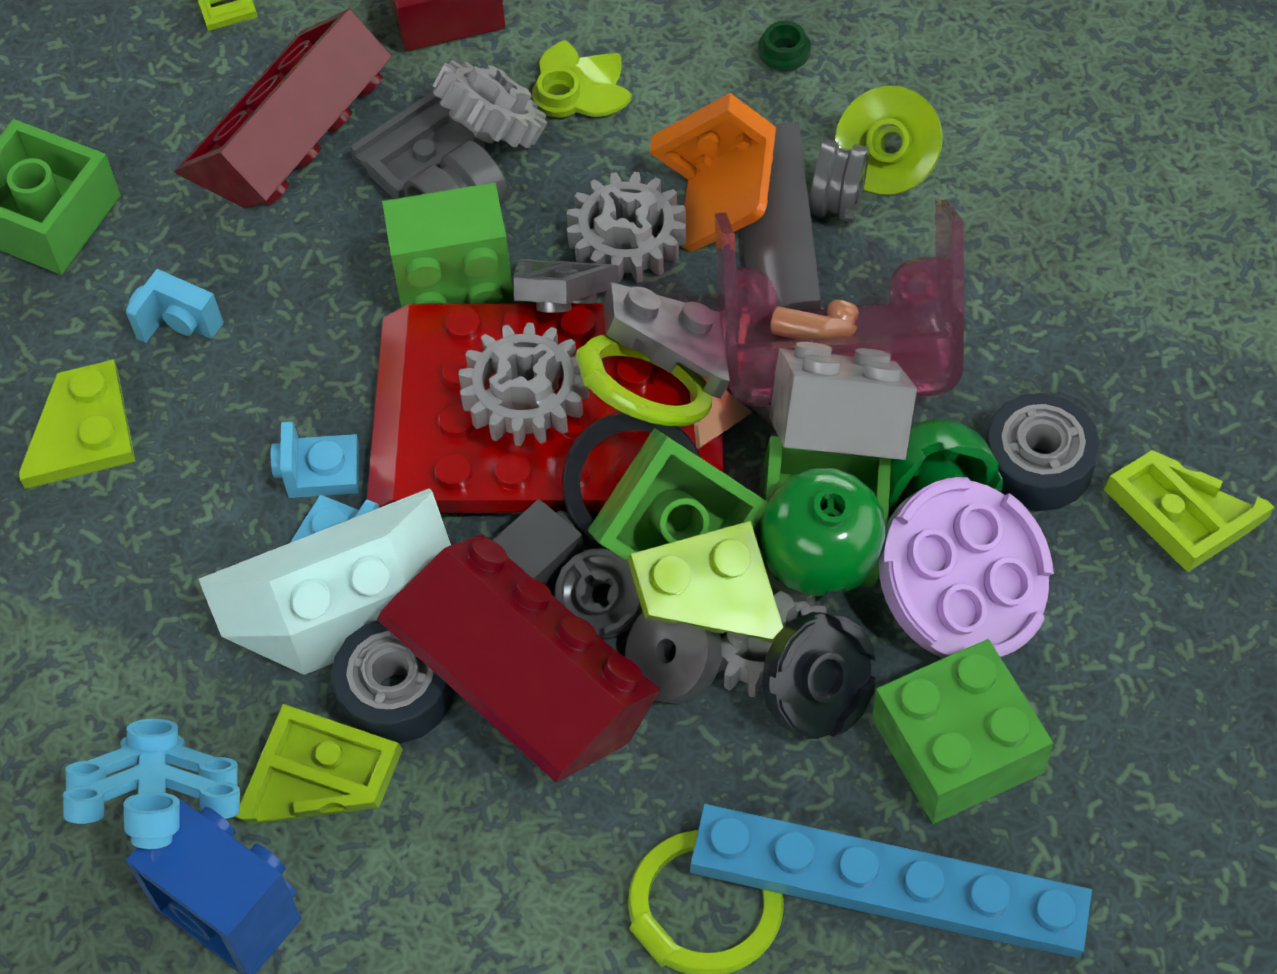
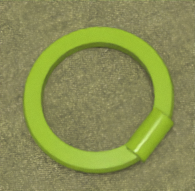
[575,334,712,426]
[628,830,784,974]

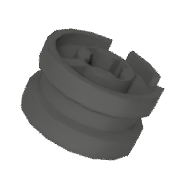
[810,139,869,223]
[555,549,643,639]

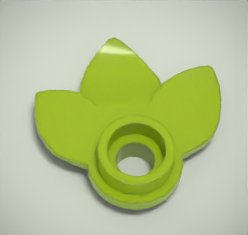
[532,40,632,118]

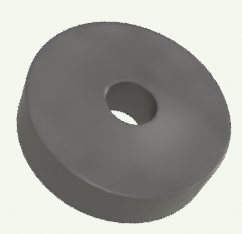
[625,613,722,704]

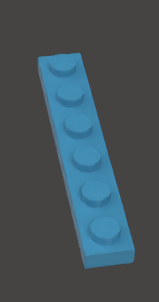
[690,804,1092,958]

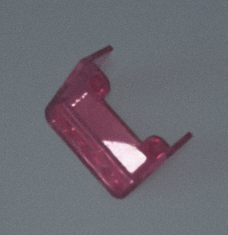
[715,199,964,406]

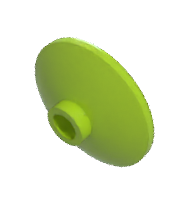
[835,86,943,195]

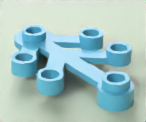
[63,719,240,849]

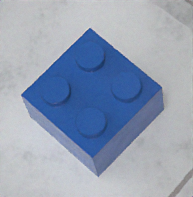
[125,799,302,974]

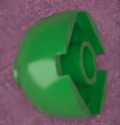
[888,419,1003,516]
[758,468,885,596]

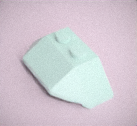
[199,488,451,675]

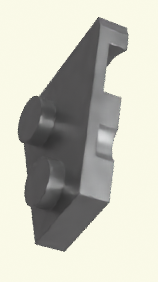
[514,259,618,312]
[603,282,730,399]

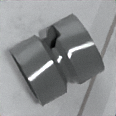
[403,140,509,204]

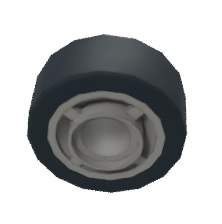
[985,393,1101,511]
[331,621,454,744]

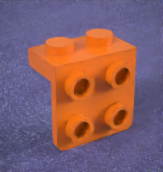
[649,93,776,252]

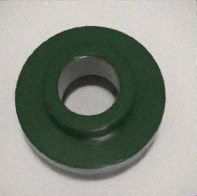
[758,21,811,71]

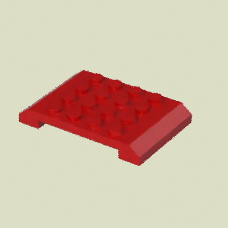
[367,303,723,513]

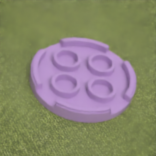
[879,477,1054,658]

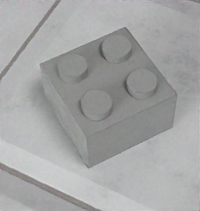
[769,342,917,460]

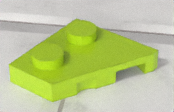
[19,359,136,489]
[1104,450,1275,572]
[627,521,784,643]
[235,704,403,824]

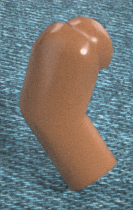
[771,300,859,343]

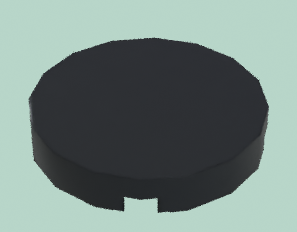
[762,612,876,739]

